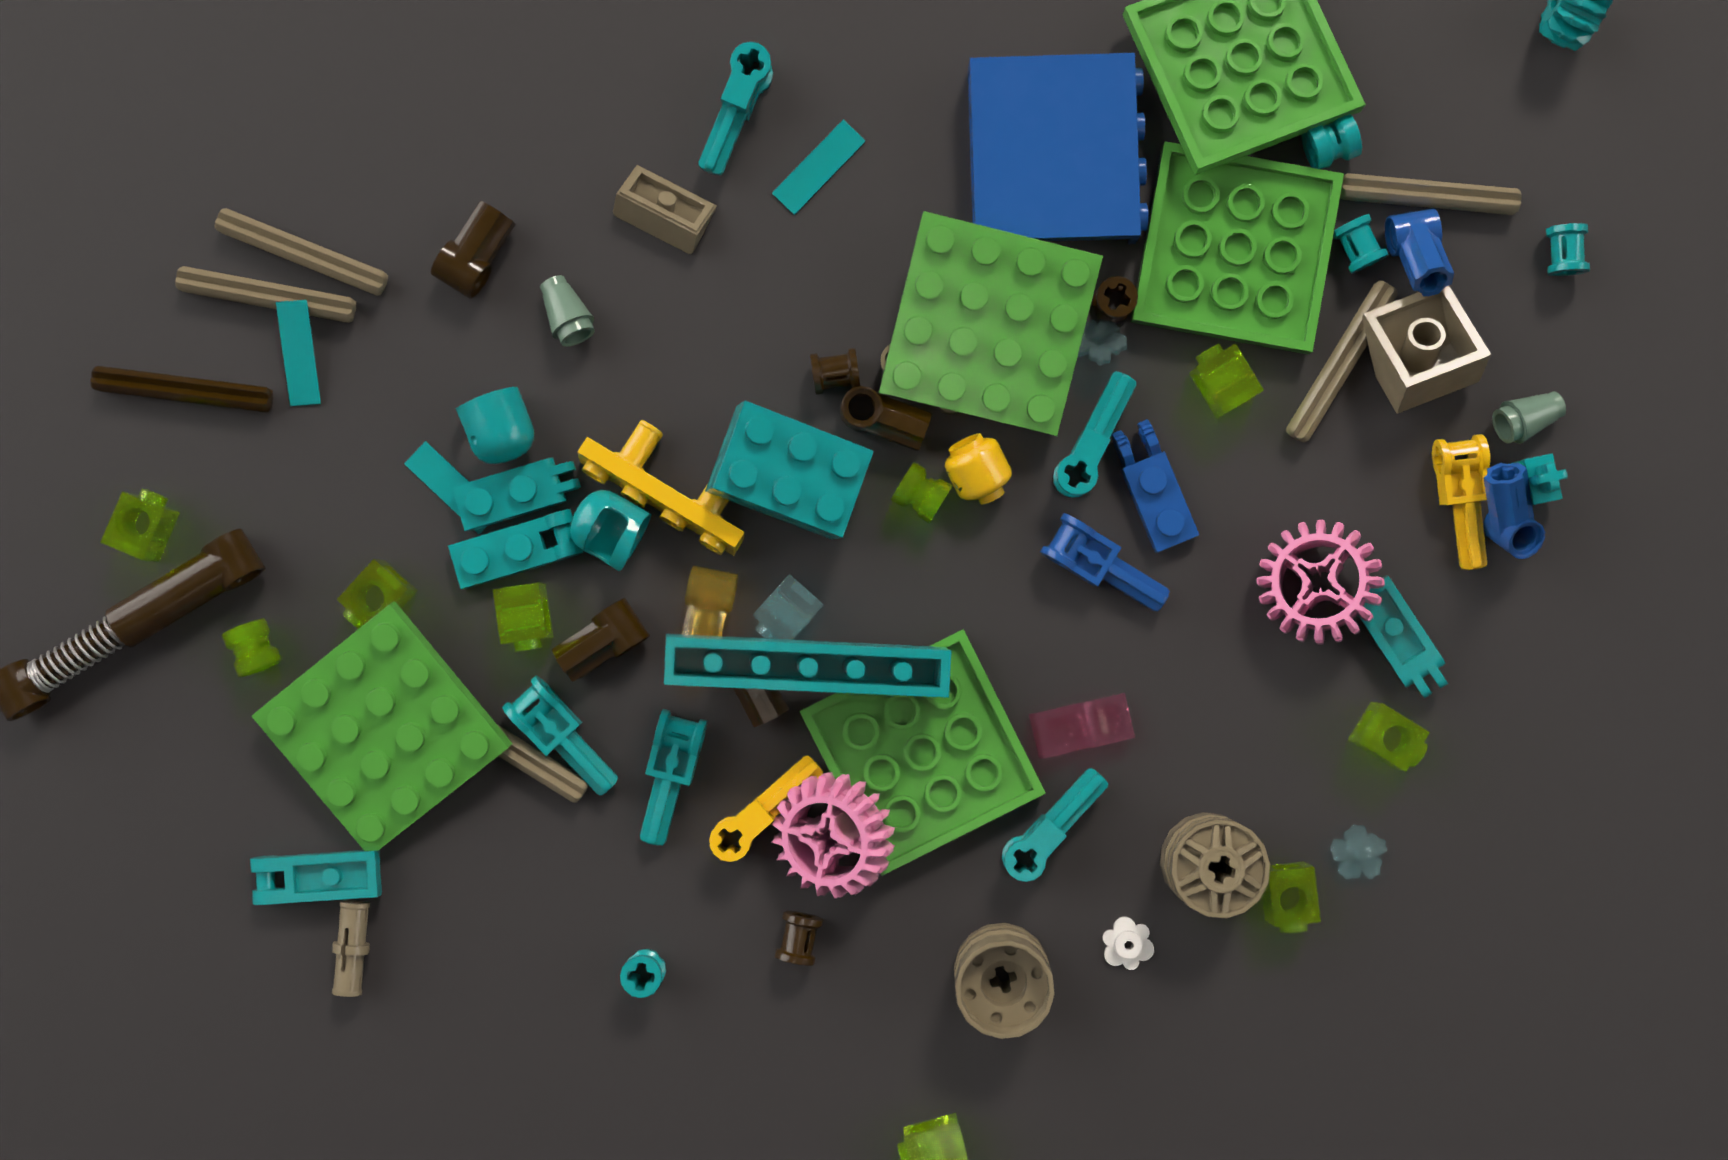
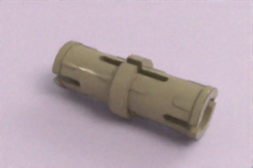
[332,900,370,997]

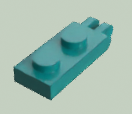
[451,458,581,532]
[1353,575,1448,698]

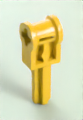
[1432,434,1491,570]
[709,755,823,862]

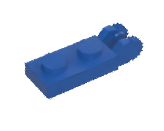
[1111,419,1199,553]

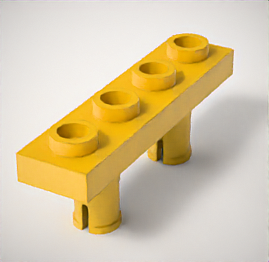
[577,420,745,556]

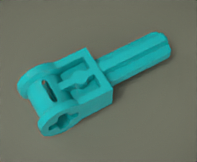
[698,42,773,176]
[1053,371,1136,498]
[1511,453,1568,505]
[502,675,618,795]
[640,709,708,845]
[1001,768,1108,882]

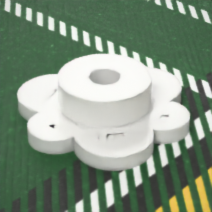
[1102,917,1154,970]

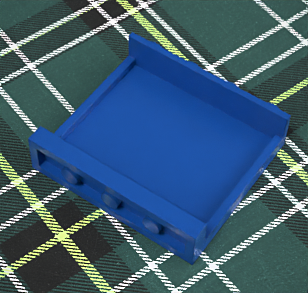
[968,53,1148,244]

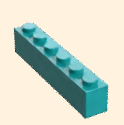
[664,634,951,698]

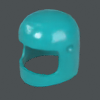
[455,387,534,464]
[570,490,651,572]

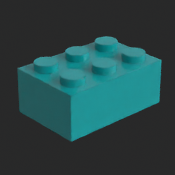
[705,400,874,540]

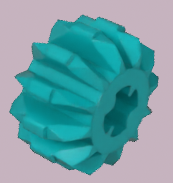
[1539,0,1613,51]

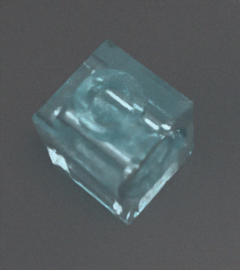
[753,574,825,640]

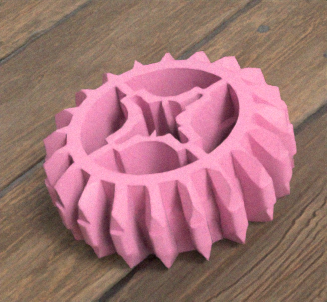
[1257,520,1385,645]
[772,772,895,898]

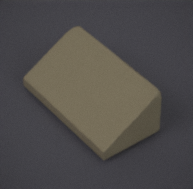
[613,165,717,254]

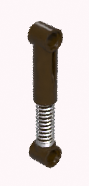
[0,528,266,721]

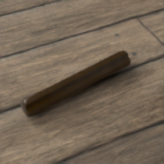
[90,366,273,412]

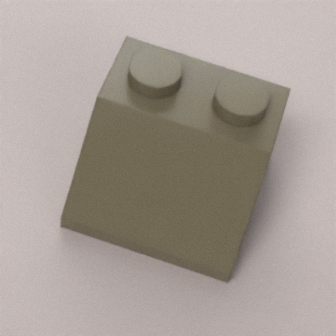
[1362,286,1491,414]

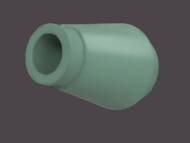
[540,275,595,347]
[1492,391,1566,444]

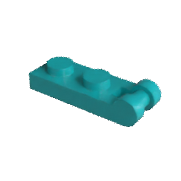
[448,509,584,590]
[250,850,382,905]

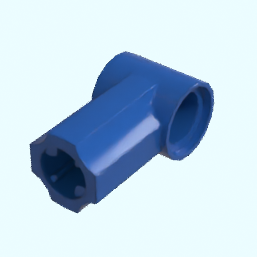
[1385,209,1454,297]
[1483,463,1545,559]

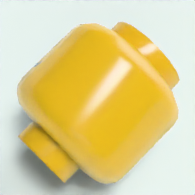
[945,433,1012,505]

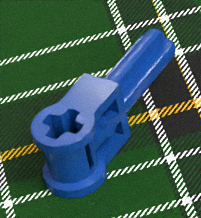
[1040,513,1170,611]

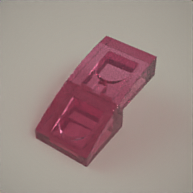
[1029,693,1135,759]

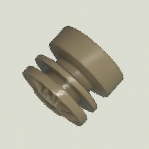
[1160,812,1270,918]
[954,923,1055,1039]

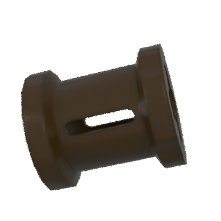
[1092,276,1138,324]
[810,348,861,395]
[774,910,823,966]

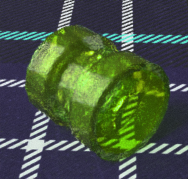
[891,462,953,524]
[221,618,283,678]

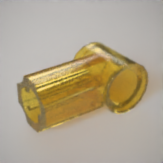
[681,565,739,636]

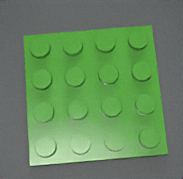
[1123,0,1366,175]
[1130,141,1344,355]
[879,211,1103,436]
[251,601,513,851]
[800,629,1046,876]

